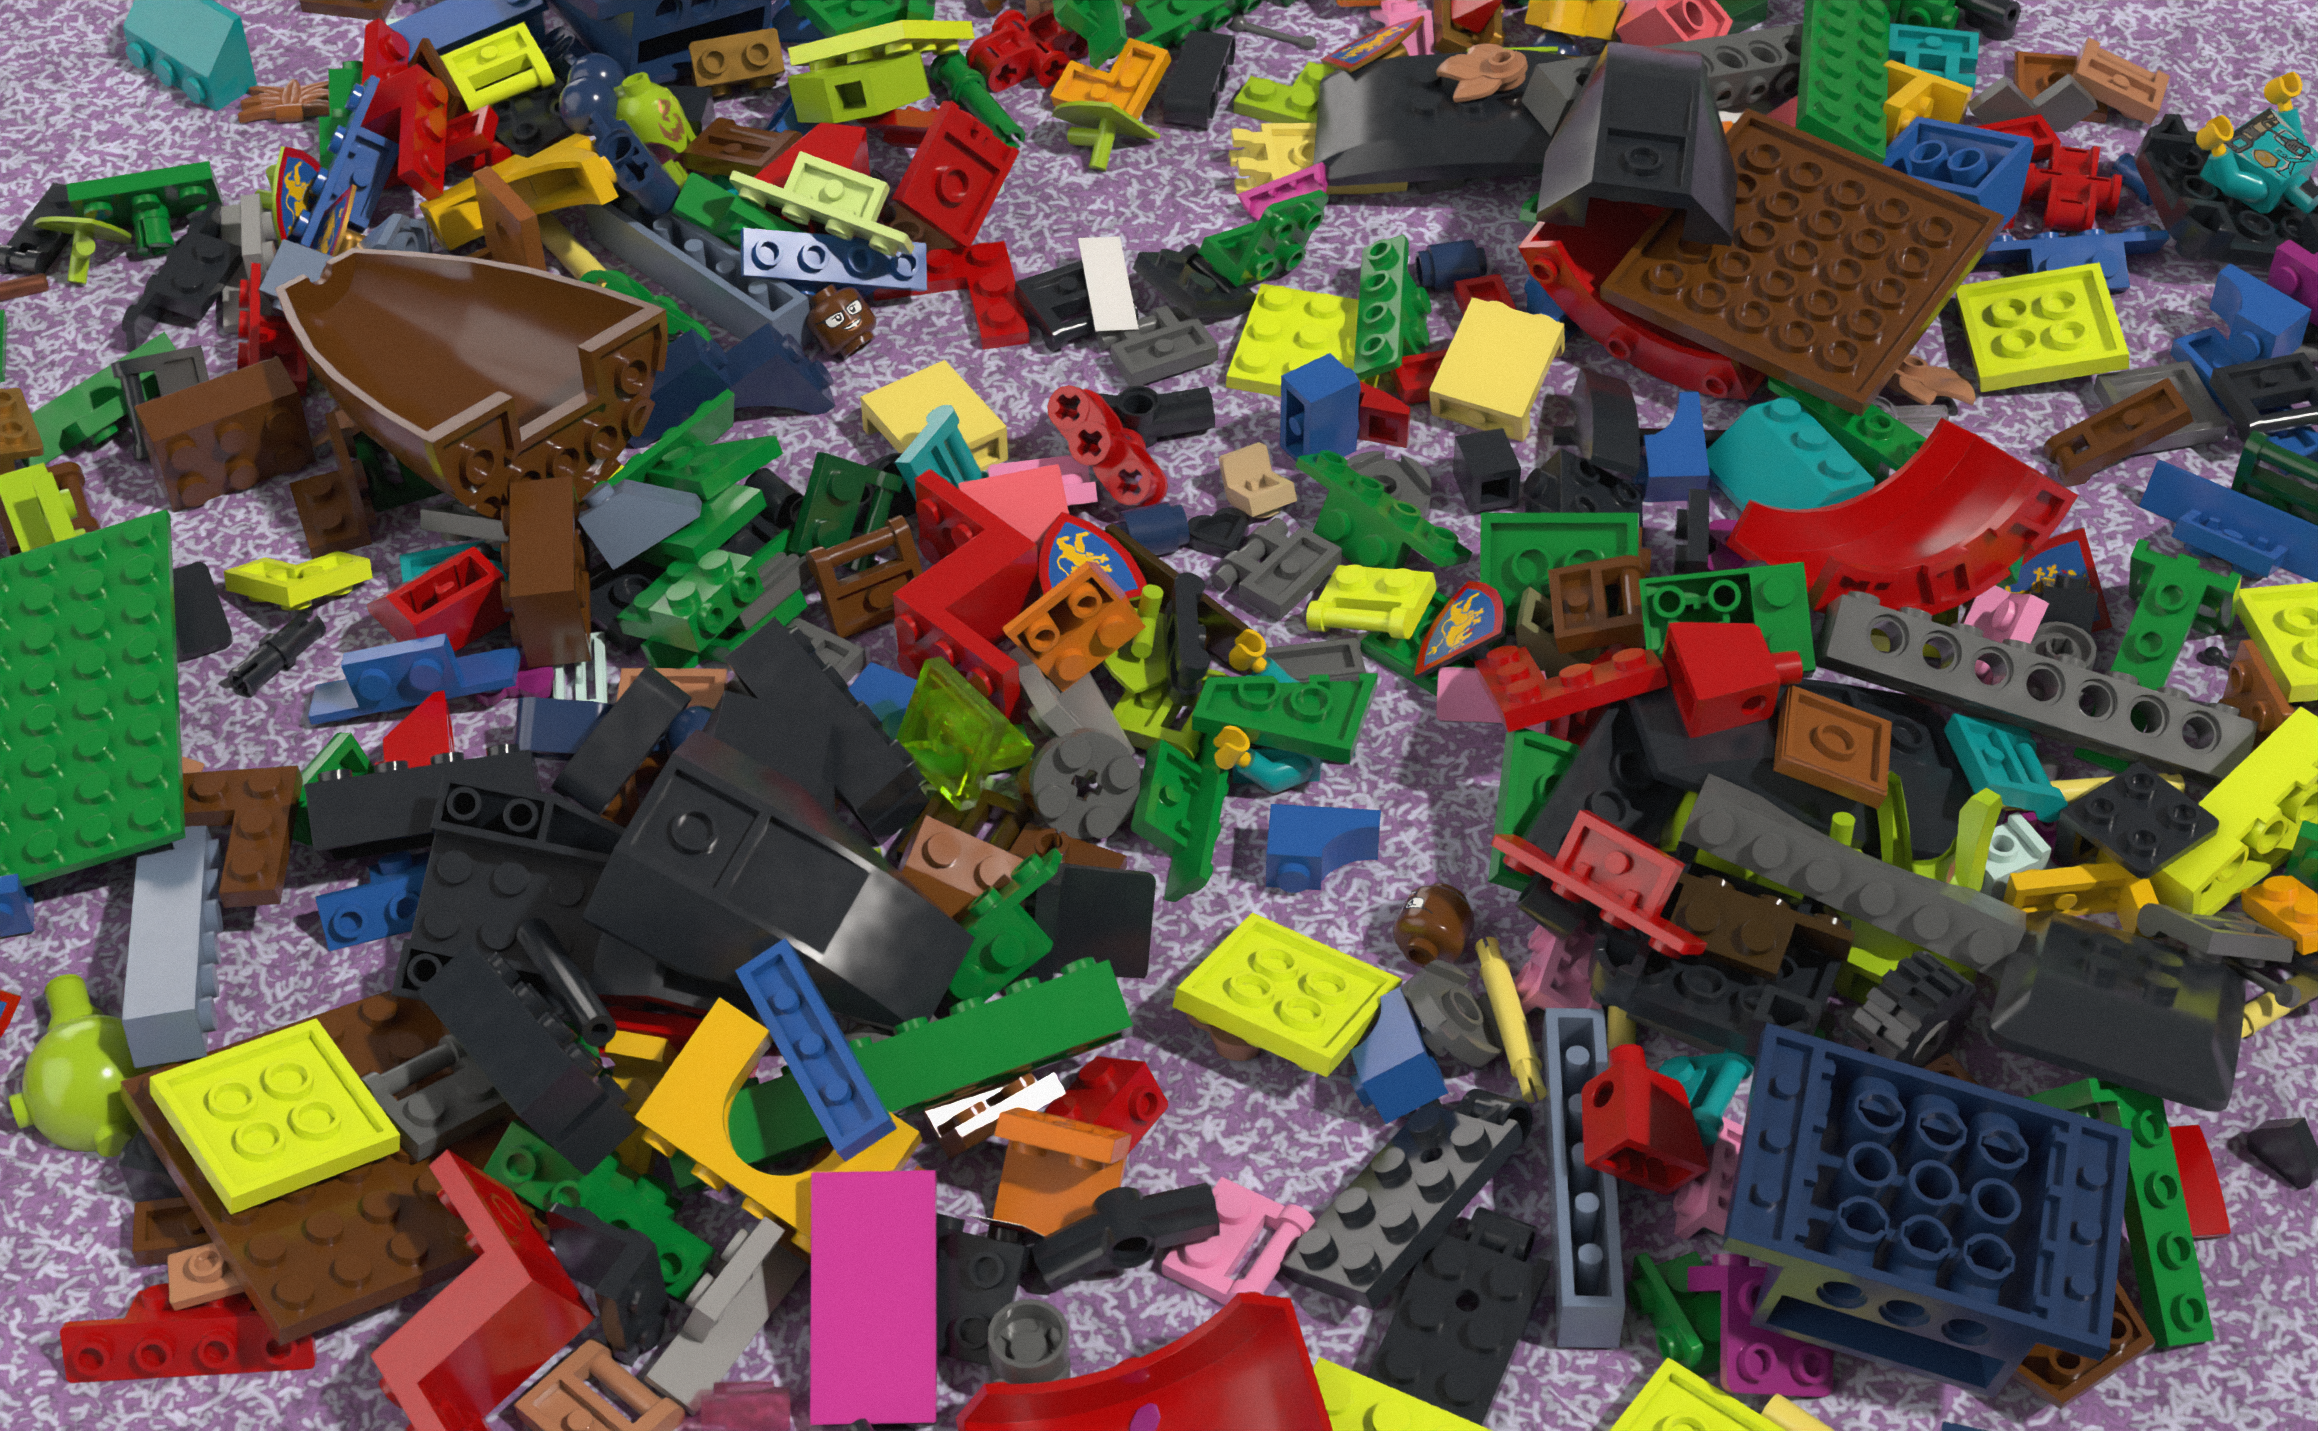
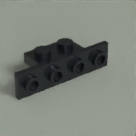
[122,201,243,352]

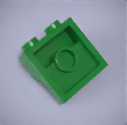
[616,548,765,653]

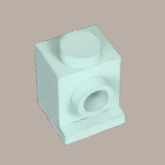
[1980,812,2051,900]

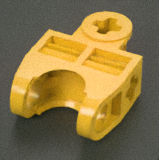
[1525,0,1625,42]

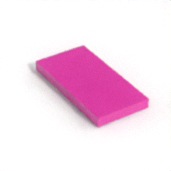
[810,1170,937,1425]

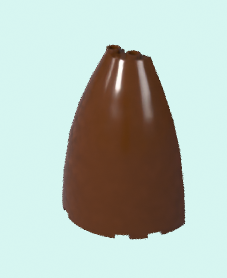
[275,248,668,521]

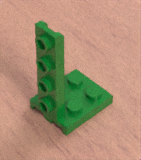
[2073,538,2242,775]
[2023,1078,2215,1348]

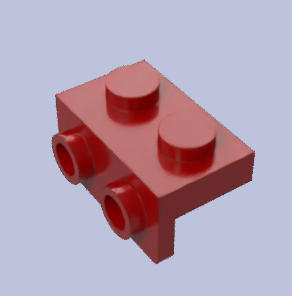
[1045,1056,1168,1154]

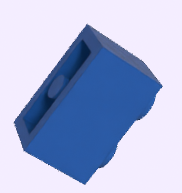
[1280,353,1361,462]

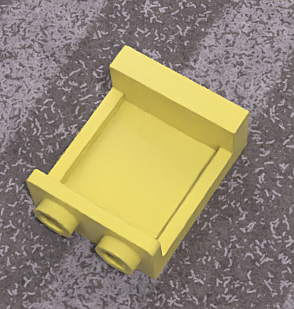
[1429,297,1565,442]
[860,360,1008,471]

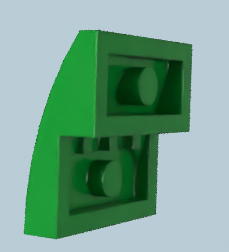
[634,484,767,569]

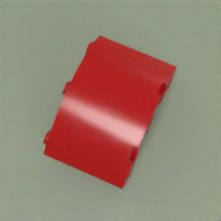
[1518,197,1767,400]
[1725,417,2079,615]
[955,1292,1333,1431]

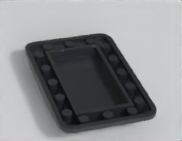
[1313,50,1581,186]
[1986,910,2246,1112]

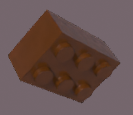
[134,356,316,513]
[501,476,592,668]

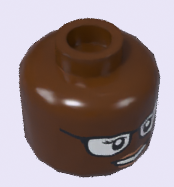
[806,285,877,359]
[1393,883,1475,968]

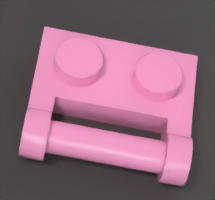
[1162,1177,1315,1305]

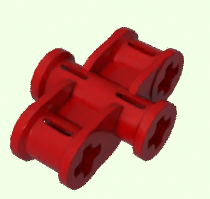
[966,8,1089,93]
[2020,140,2122,233]
[1047,385,1168,507]

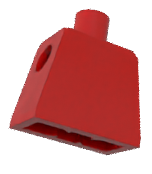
[1661,622,1803,738]
[1581,1044,1710,1196]

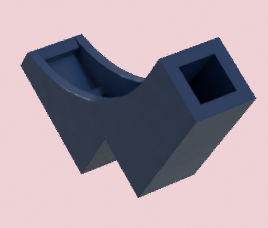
[628,322,836,449]

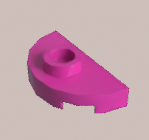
[1237,162,1328,221]

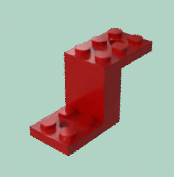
[893,469,1040,735]
[370,1149,596,1431]

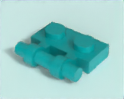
[1889,23,1979,92]

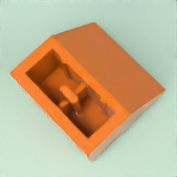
[1002,561,1146,692]

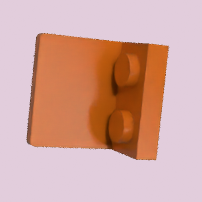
[992,1107,1132,1236]

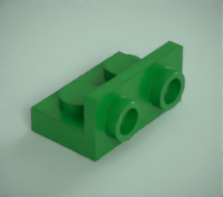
[1627,1251,1721,1377]

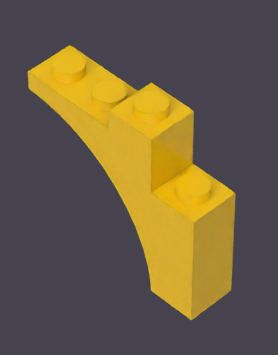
[418,133,618,251]

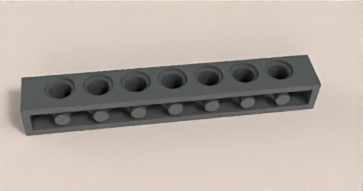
[1521,23,1803,136]
[1814,591,2258,789]

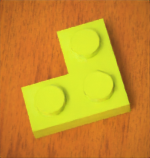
[223,551,373,611]

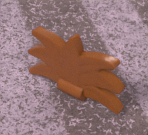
[238,79,329,123]

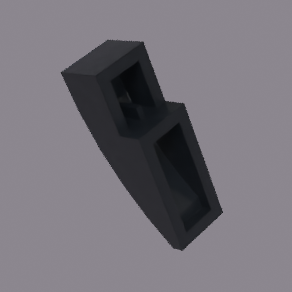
[1568,368,1640,477]

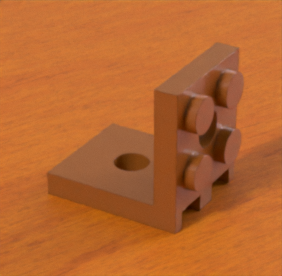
[465,166,547,272]

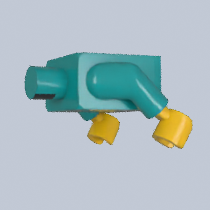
[2196,72,2318,214]
[1214,629,1357,793]

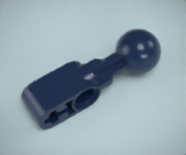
[538,26,626,89]
[559,76,680,216]
[513,697,714,761]

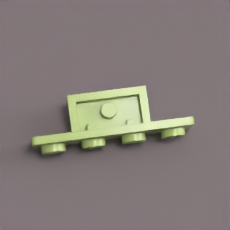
[729,151,915,257]

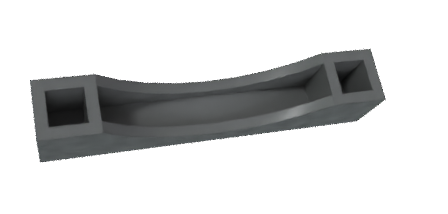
[1679,773,2026,981]

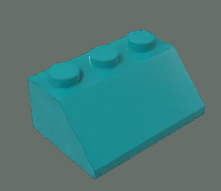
[123,0,258,112]
[1707,396,1875,512]

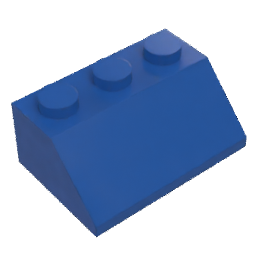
[1882,116,2034,227]

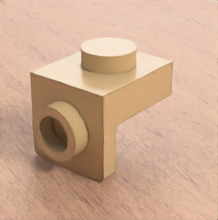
[1218,442,1297,518]

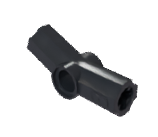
[1074,386,1215,448]
[1031,1182,1220,1292]

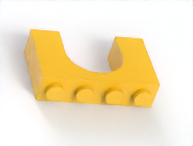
[634,997,922,1255]

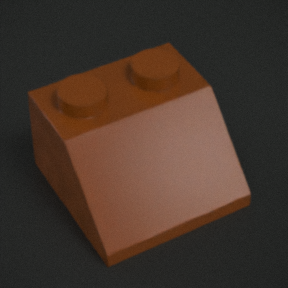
[897,815,1024,923]

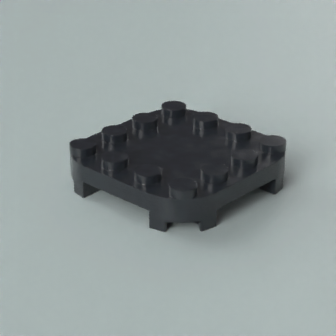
[2133,114,2318,269]
[1587,840,1852,1057]

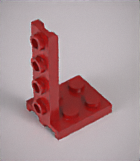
[857,101,1020,249]

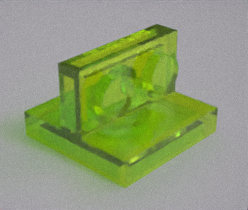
[896,656,1035,811]

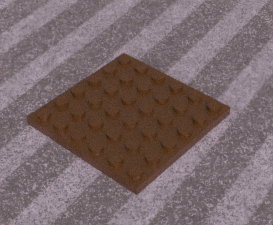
[1600,108,2005,417]
[121,989,553,1346]

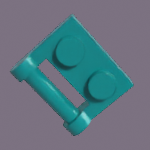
[895,405,988,502]
[1943,713,2068,822]
[1658,1048,1756,1146]

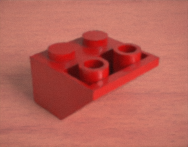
[366,546,513,652]

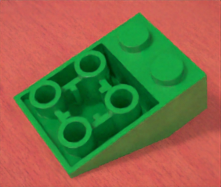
[1639,562,1816,683]

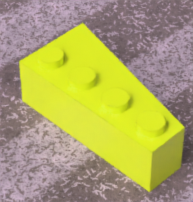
[2149,706,2318,916]

